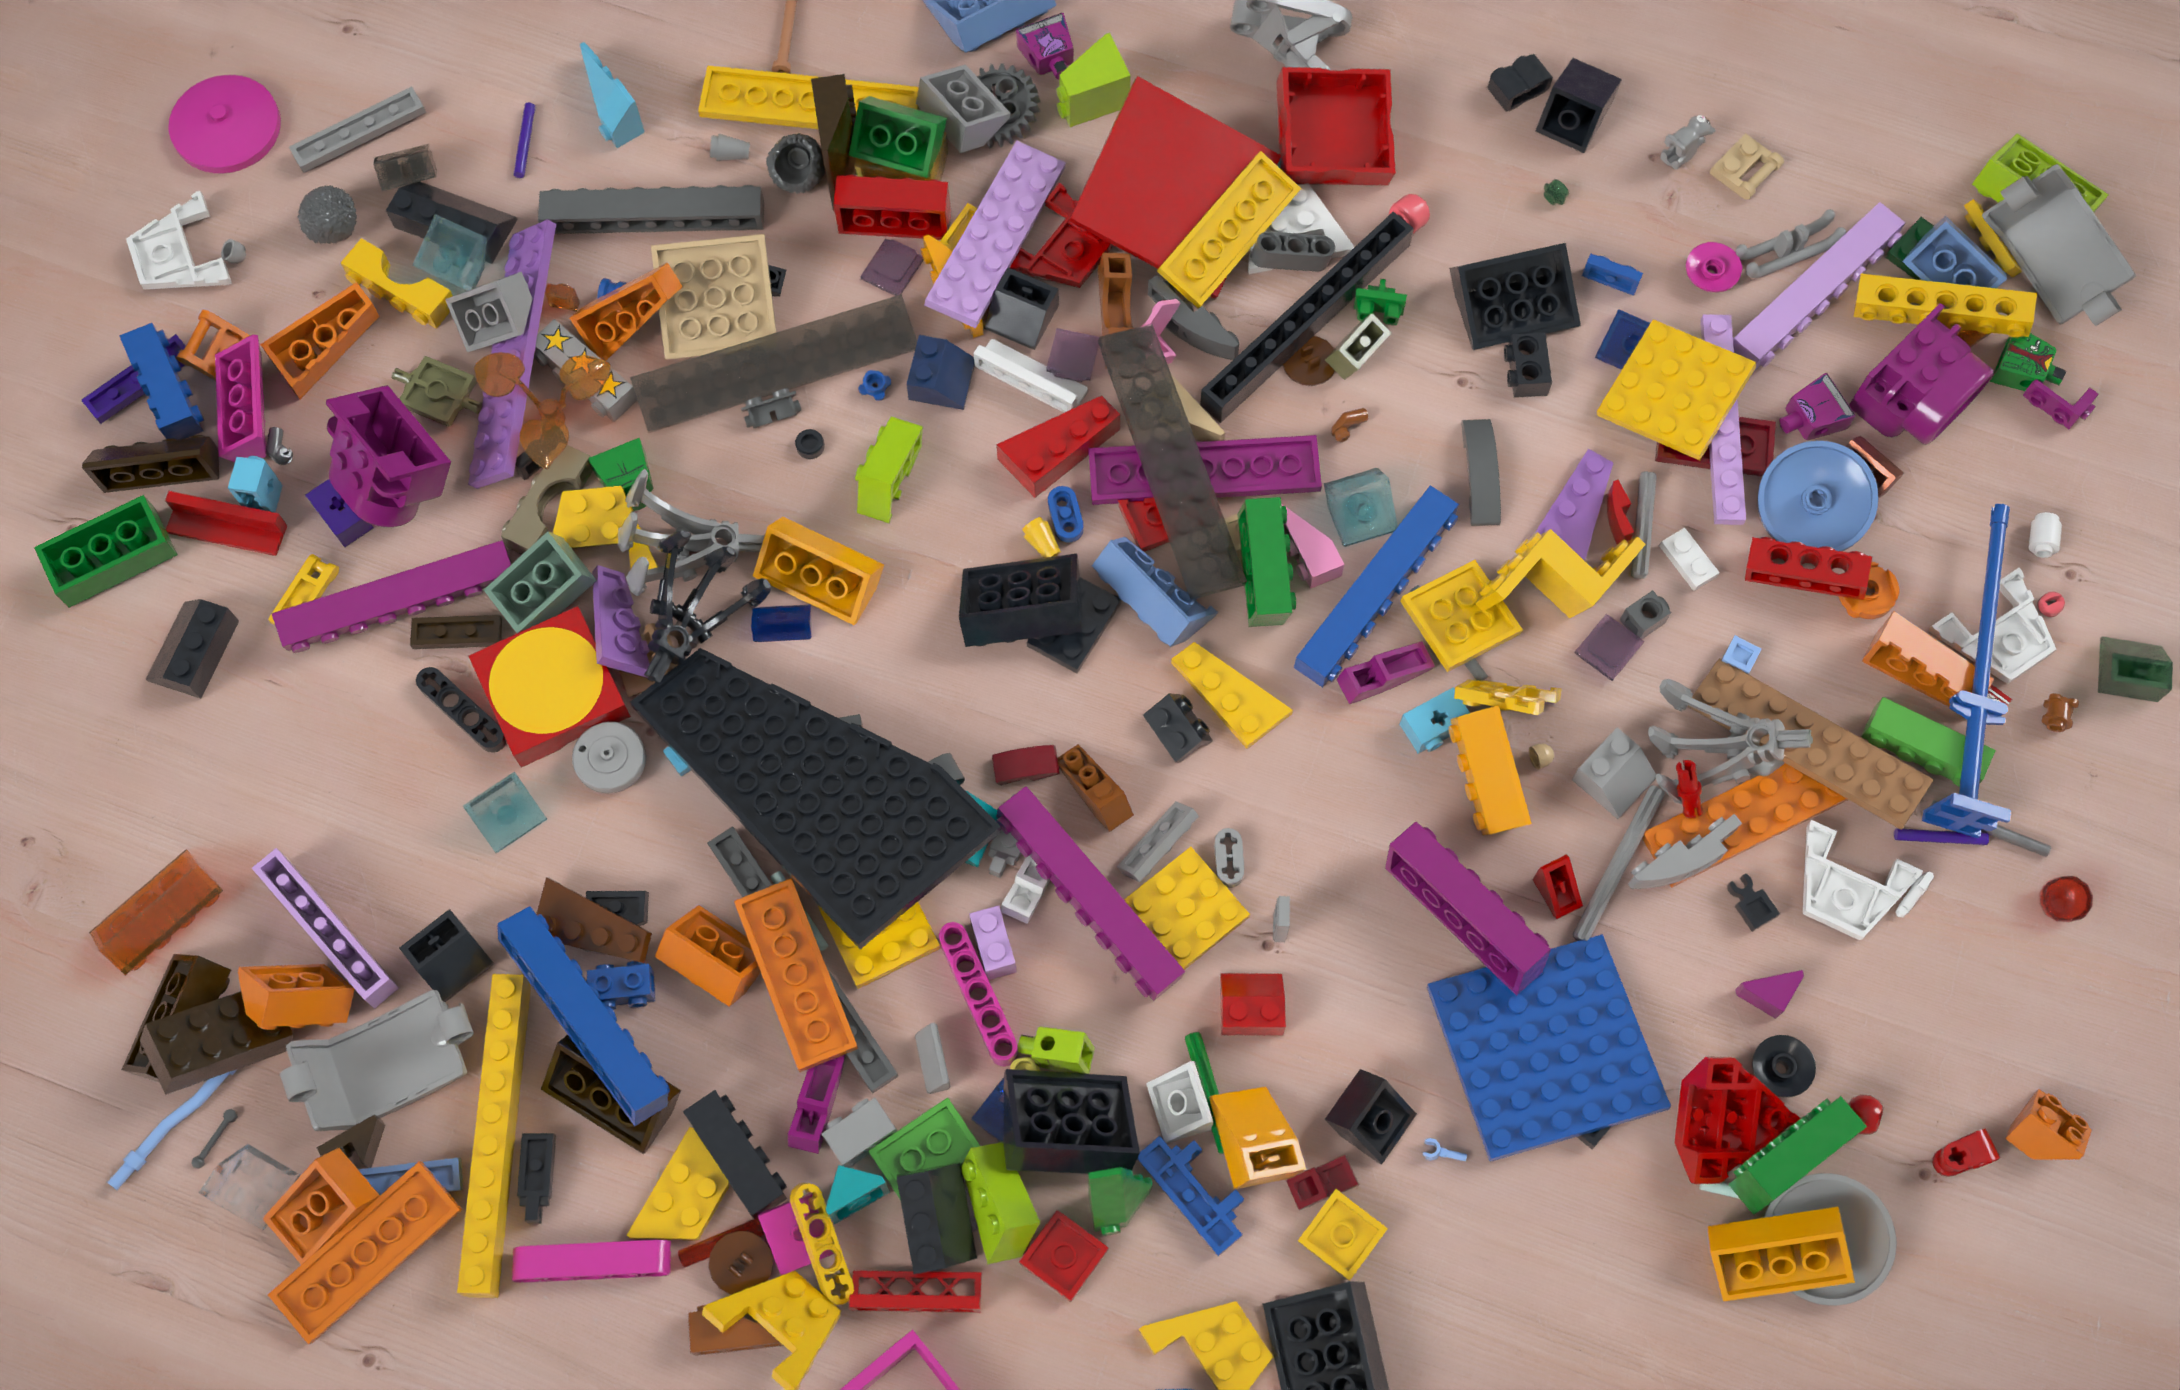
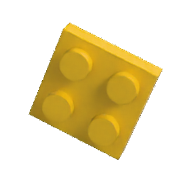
[1298,1189,1388,1281]

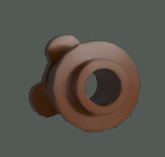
[2041,693,2079,732]

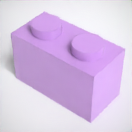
[969,905,1016,980]

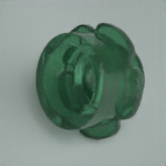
[1544,179,1569,205]

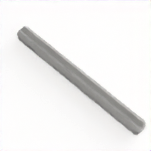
[1573,786,1665,941]

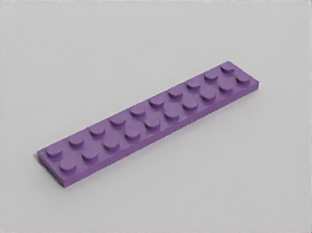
[468,219,556,489]

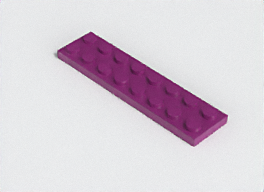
[1088,435,1322,505]

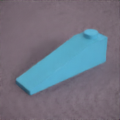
[579,42,645,148]

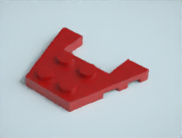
[1010,183,1112,288]

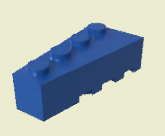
[119,323,205,440]

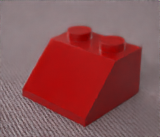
[1220,973,1286,1036]

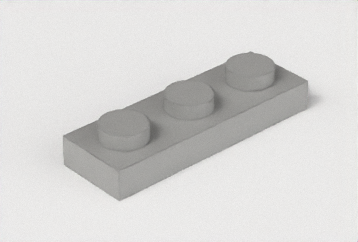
[1117,801,1199,882]

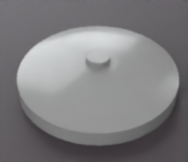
[1764,1173,1896,1305]

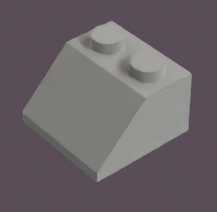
[1572,728,1656,819]

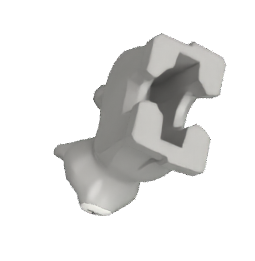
[1660,115,1715,170]

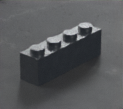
[683,1090,787,1221]

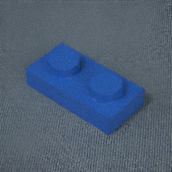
[1582,253,1643,296]

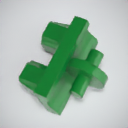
[1353,278,1407,326]

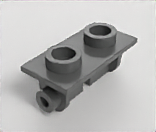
[741,388,802,429]

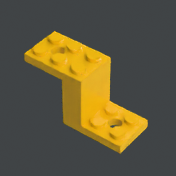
[1475,529,1646,618]

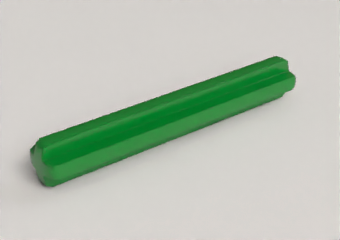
[1185,1032,1224,1154]

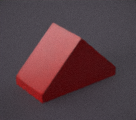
[1532,854,1583,919]

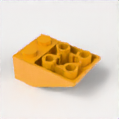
[1209,1086,1306,1189]

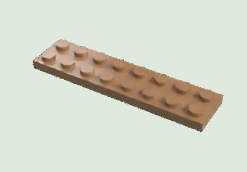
[1687,658,1934,830]

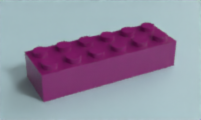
[1385,821,1551,996]

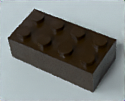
[140,991,294,1095]

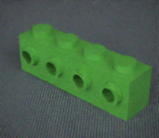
[1861,697,1996,787]

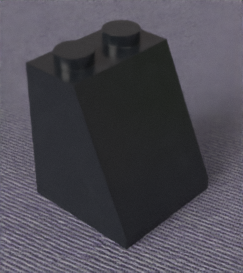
[1535,58,1622,153]

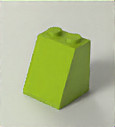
[1056,33,1131,127]

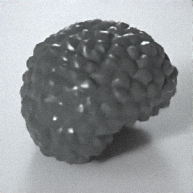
[766,133,825,194]
[297,185,357,244]

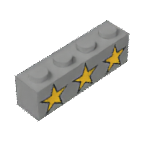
[534,319,638,422]

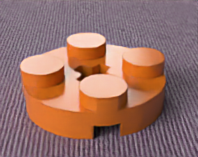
[1838,561,1900,619]

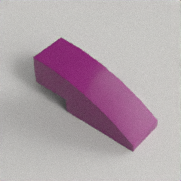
[1336,641,1435,704]
[788,1055,845,1154]

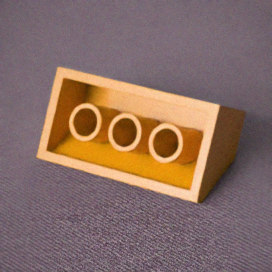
[752,516,884,625]
[1449,705,1532,835]
[1707,1206,1855,1301]

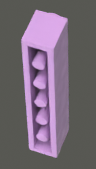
[252,848,399,1009]

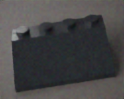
[1449,243,1581,350]
[959,553,1083,647]
[1003,1069,1140,1174]
[1263,1281,1389,1390]

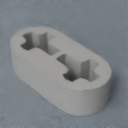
[1214,828,1244,888]

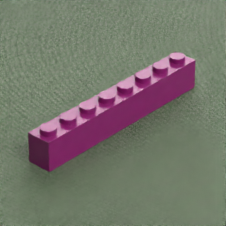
[271,540,512,653]
[996,786,1186,1001]

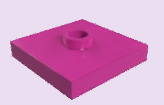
[758,1193,834,1276]

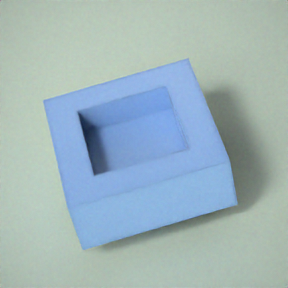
[1721,635,1761,674]

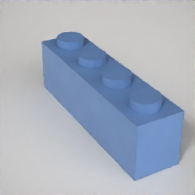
[1092,537,1218,647]

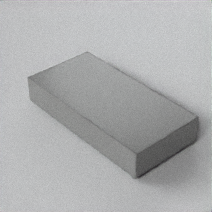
[1273,896,1290,943]

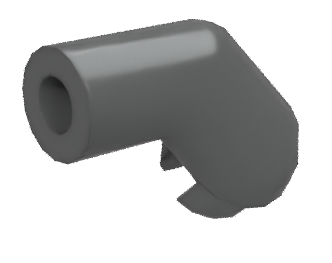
[266,427,293,465]

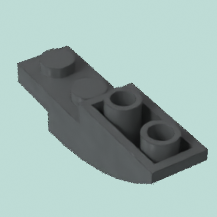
[1148,275,1240,360]

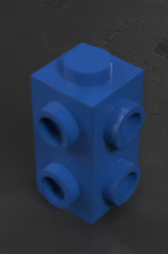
[585,961,656,1010]

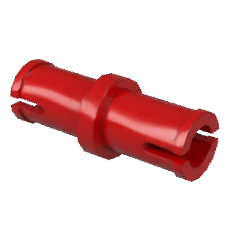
[1676,760,1703,819]

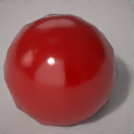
[1848,1095,1884,1135]

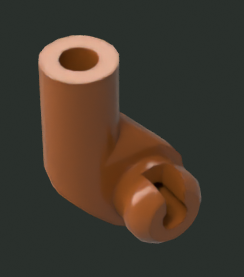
[1331,408,1368,443]

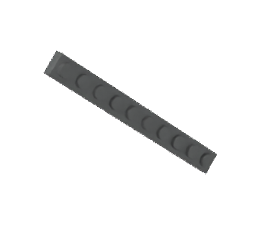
[707,826,898,1094]

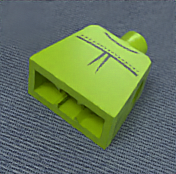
[1018,1027,1095,1074]

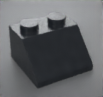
[1325,1069,1417,1165]

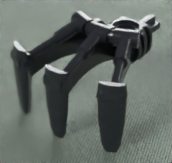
[644,531,771,684]

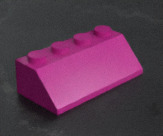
[215,334,266,462]

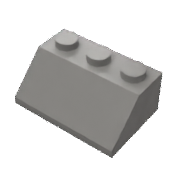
[916,65,1011,153]
[445,272,533,352]

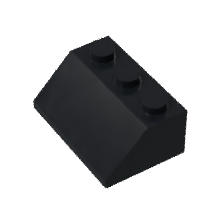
[146,599,239,699]
[896,1162,977,1274]

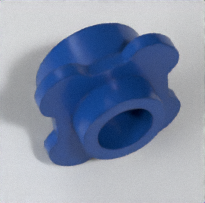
[859,370,892,401]

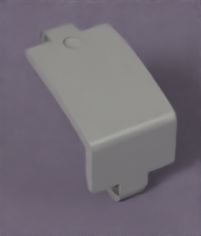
[1982,164,2136,326]
[280,990,474,1131]

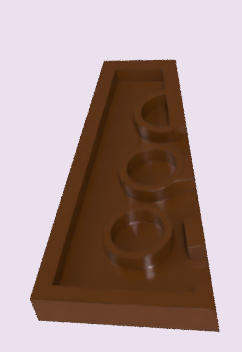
[536,877,652,963]

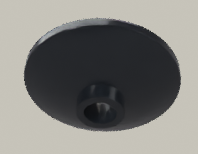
[1752,1035,1816,1098]

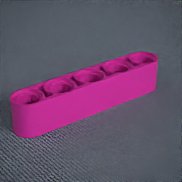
[939,922,1018,1067]
[512,1240,671,1283]

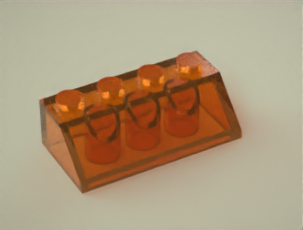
[89,849,223,975]

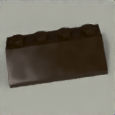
[82,435,219,493]
[121,954,231,1083]
[541,1034,681,1155]

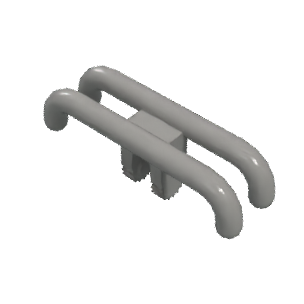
[1736,209,1846,278]

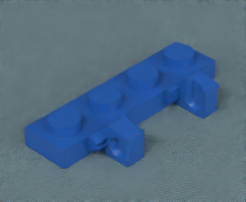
[1137,1136,1244,1257]

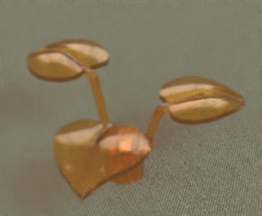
[474,352,611,470]

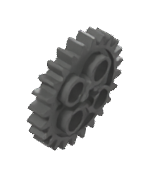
[977,63,1040,148]

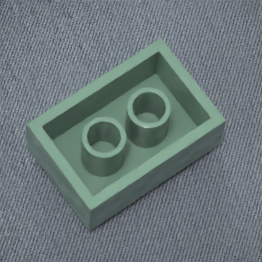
[484,531,597,634]

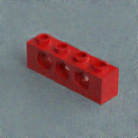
[1745,537,1873,600]

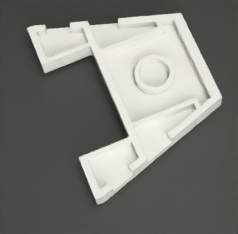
[1248,183,1354,274]
[126,191,232,290]
[1928,568,2056,684]
[1803,820,1923,940]

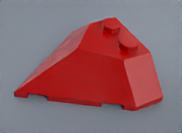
[1674,1057,1801,1184]

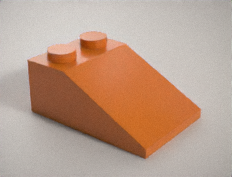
[262,1148,380,1265]

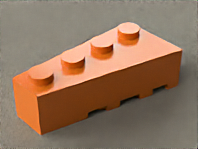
[260,282,379,399]

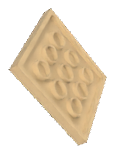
[651,234,778,359]

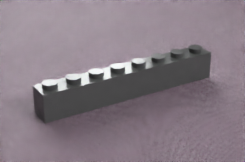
[538,185,764,234]

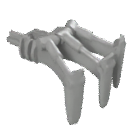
[618,469,765,596]
[1648,679,1813,804]

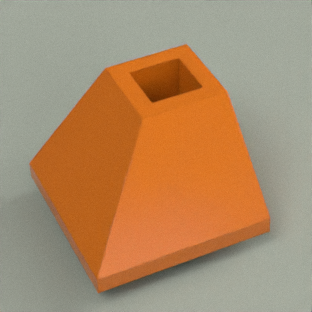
[2005,1089,2092,1160]

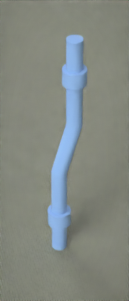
[107,1069,238,1190]

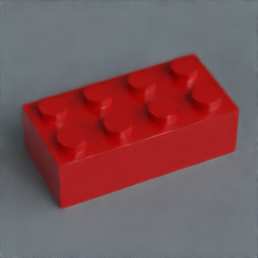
[833,174,951,240]

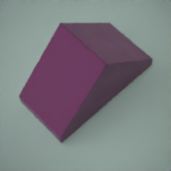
[1735,970,1804,1019]

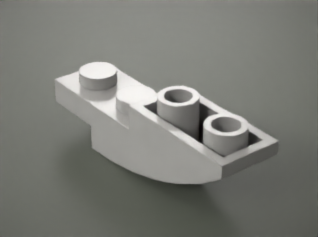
[1628,814,1742,889]

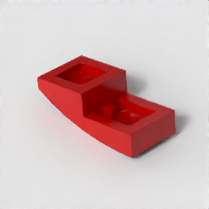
[1607,479,1634,545]

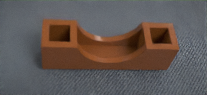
[1097,253,1138,369]

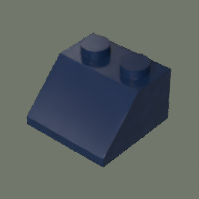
[906,335,974,410]

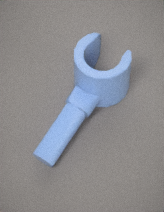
[1422,1138,1467,1161]

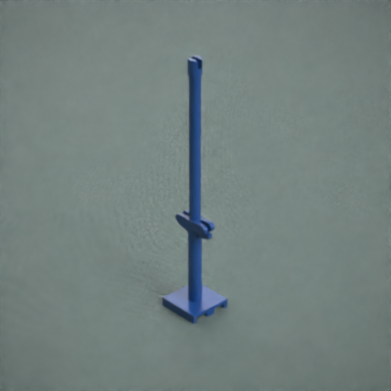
[1922,504,2011,838]

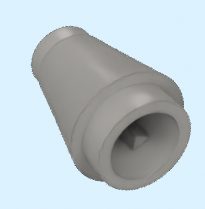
[710,133,750,161]

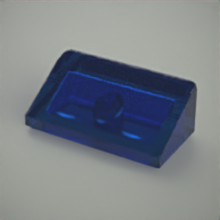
[751,605,812,642]

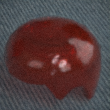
[2039,876,2093,922]

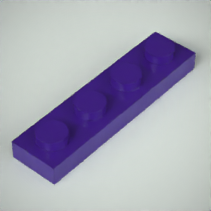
[81,334,186,424]

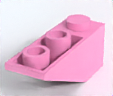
[1281,504,1344,589]

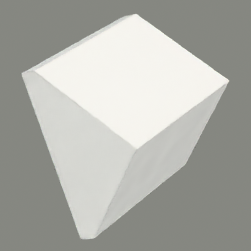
[1146,1061,1213,1143]

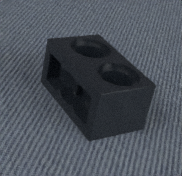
[1504,332,1552,398]

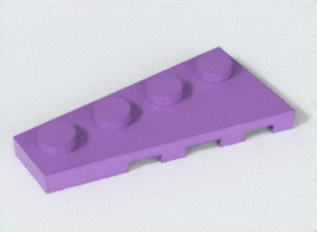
[592,565,650,678]

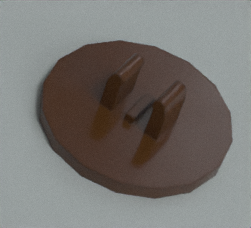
[1283,336,1335,386]
[708,1230,773,1295]

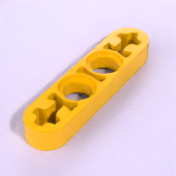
[790,1183,854,1305]

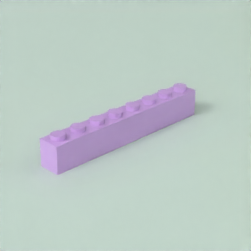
[1733,202,1905,371]

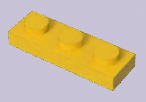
[1964,199,2022,278]

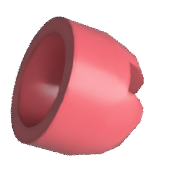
[2038,592,2065,617]

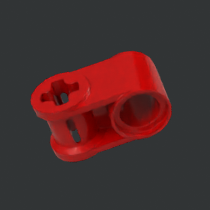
[1932,1128,2001,1177]

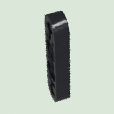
[416,667,507,753]

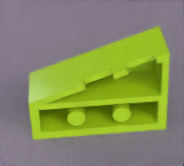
[855,416,923,523]
[962,1142,1040,1264]

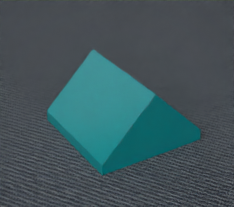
[825,1165,890,1225]

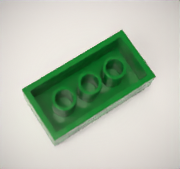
[34,495,178,608]
[1237,497,1296,627]
[1728,1096,1867,1215]

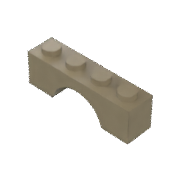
[501,442,593,555]

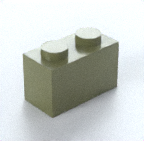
[1325,313,1391,380]

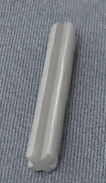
[1631,471,1656,579]

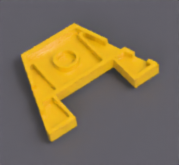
[553,486,658,569]
[1454,679,1562,715]
[702,1271,841,1390]
[1139,1301,1273,1390]

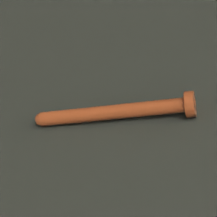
[772,0,797,74]

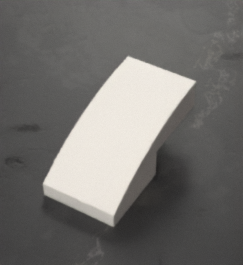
[1000,856,1050,924]

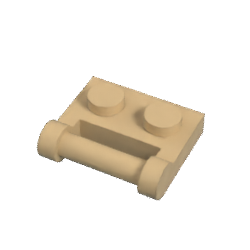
[1710,133,1784,200]

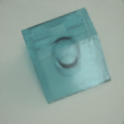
[412,214,487,291]
[1324,467,1398,547]

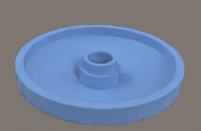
[1757,441,1878,551]

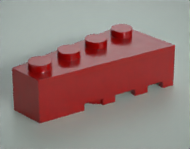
[996,395,1121,498]

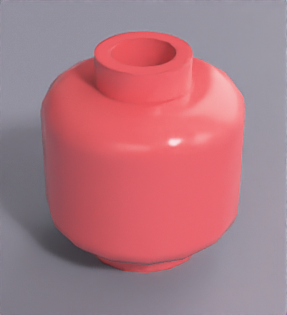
[1389,194,1430,234]

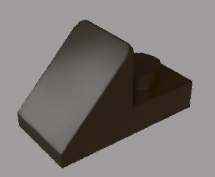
[317,1114,385,1168]

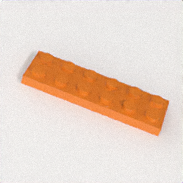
[734,878,859,1072]
[268,1161,463,1344]

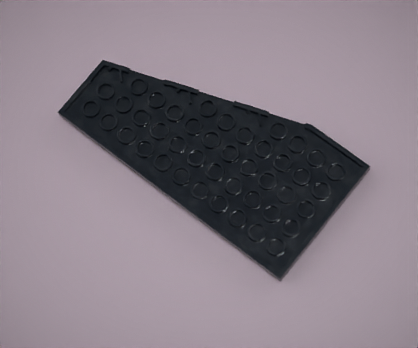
[630,648,1002,949]

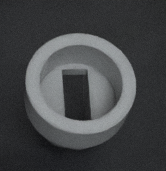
[221,239,246,263]

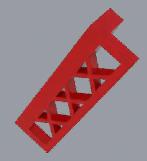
[849,1270,982,1313]

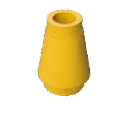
[1022,517,1061,558]

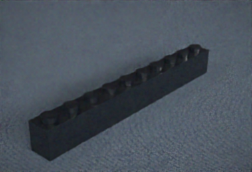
[1200,212,1414,423]

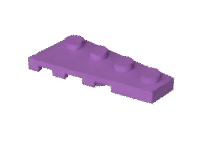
[1535,449,1613,561]

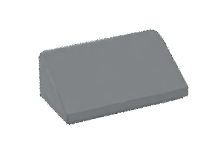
[915,1023,951,1094]

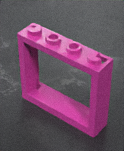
[840,1329,960,1390]

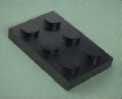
[1026,577,1121,674]

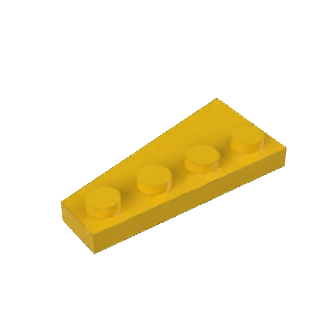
[1171,642,1293,749]

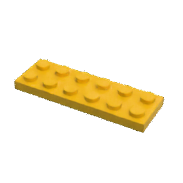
[1157,151,1301,308]

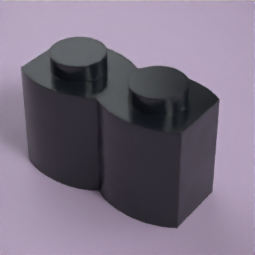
[1487,54,1553,112]

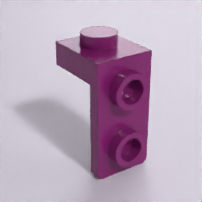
[2023,379,2099,429]

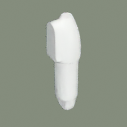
[1896,872,1934,917]

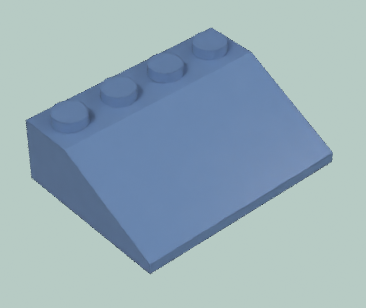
[923,0,1057,53]

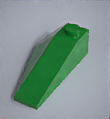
[1088,1167,1153,1236]

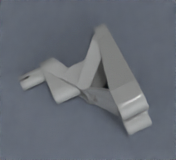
[1230,0,1352,70]

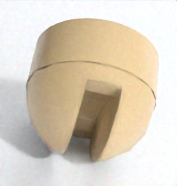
[1529,744,1554,769]

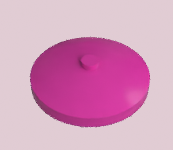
[169,75,281,173]

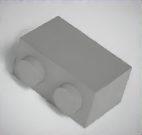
[822,1098,897,1168]

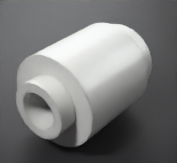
[2029,512,2062,558]

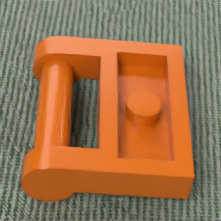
[176,310,250,381]

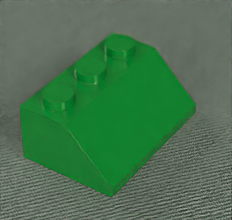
[849,96,947,178]

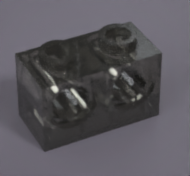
[373,144,437,191]

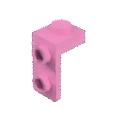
[1137,299,1180,366]

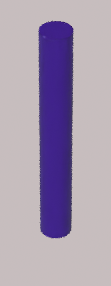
[513,102,536,178]
[1894,828,1989,845]

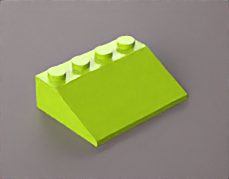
[1972,133,2109,212]

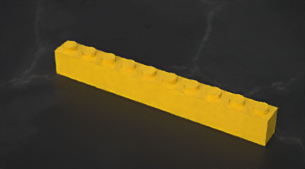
[457,974,531,1298]

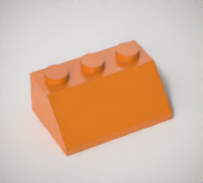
[655,905,761,1007]
[238,964,355,1030]

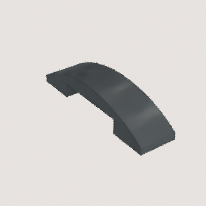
[1461,419,1501,526]

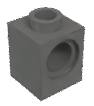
[1620,590,1672,642]

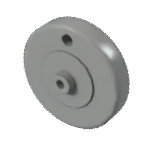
[572,722,646,794]

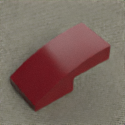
[992,745,1060,786]
[1286,1155,1359,1210]

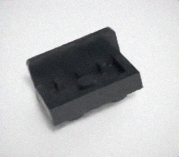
[1143,693,1213,763]

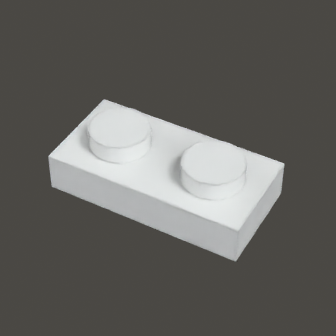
[1659,528,1720,591]

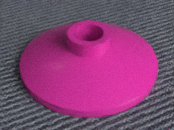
[1686,242,1742,293]

